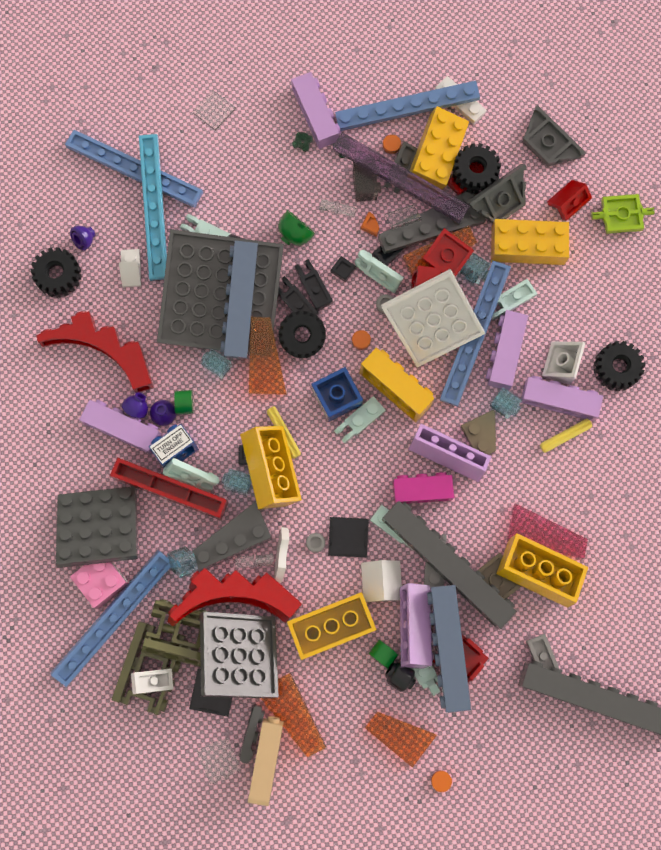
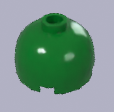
[278,210,315,246]

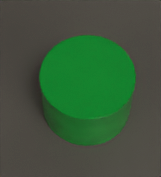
[174,390,194,415]
[368,640,398,669]

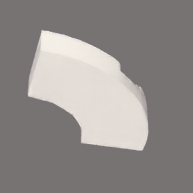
[274,527,289,583]

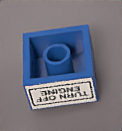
[311,367,363,422]
[148,424,199,467]

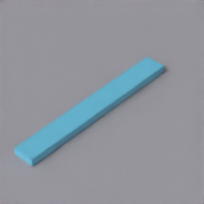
[139,134,167,281]

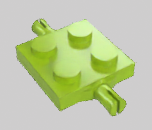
[591,194,655,234]

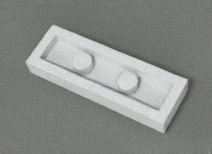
[435,76,487,125]

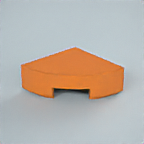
[360,212,379,237]

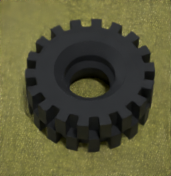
[452,143,501,194]
[31,247,82,298]
[278,310,326,358]
[593,341,645,391]

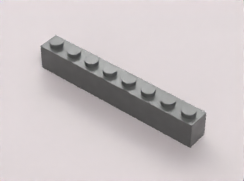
[382,501,517,630]
[518,660,661,735]

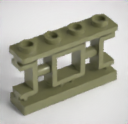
[141,599,208,667]
[111,621,188,715]

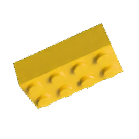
[407,106,469,192]
[491,219,569,265]
[359,347,435,423]
[240,426,302,510]
[496,533,588,608]
[287,592,377,660]

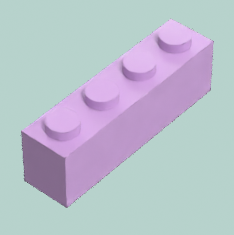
[291,72,341,149]
[485,310,528,391]
[520,376,603,421]
[79,399,162,455]
[408,424,492,482]
[400,583,433,669]

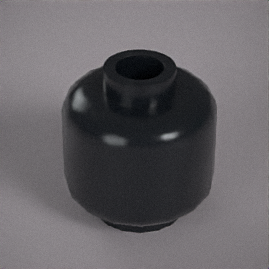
[385,661,416,692]

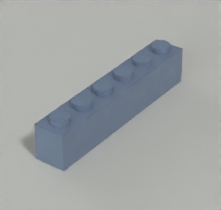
[220,241,258,359]
[427,585,471,713]

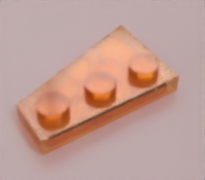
[364,711,437,768]

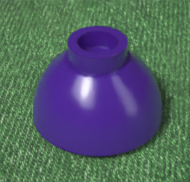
[70,225,95,251]
[121,393,148,418]
[150,400,176,426]

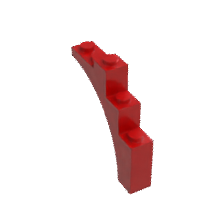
[36,311,154,393]
[167,568,302,627]

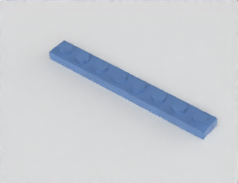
[335,81,480,131]
[65,130,203,208]
[440,261,511,407]
[50,550,174,687]

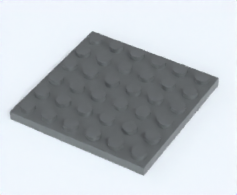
[157,229,284,357]

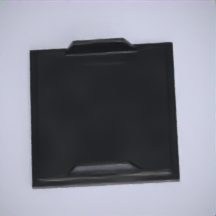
[328,517,369,558]
[189,669,233,717]

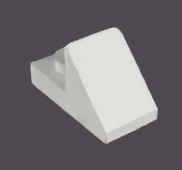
[119,249,141,288]
[131,669,174,694]

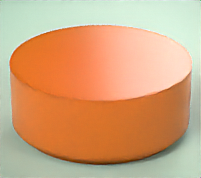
[383,135,401,154]
[352,330,371,350]
[431,770,452,792]

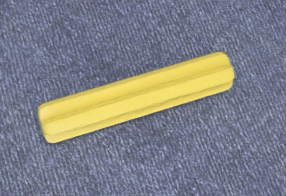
[267,406,301,459]
[540,419,592,453]

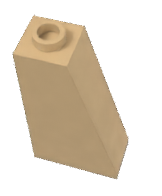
[248,716,284,806]

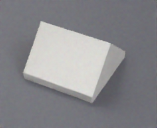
[542,341,585,385]
[361,560,402,602]

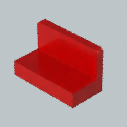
[547,180,592,221]

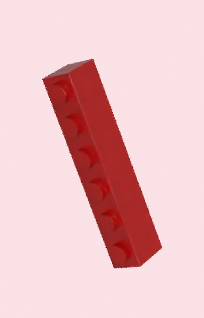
[110,457,229,521]

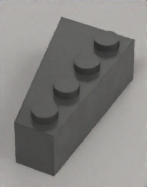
[191,501,273,572]

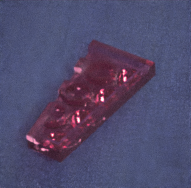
[507,503,588,559]

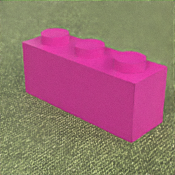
[392,472,454,505]

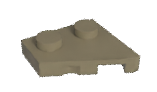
[460,410,496,455]

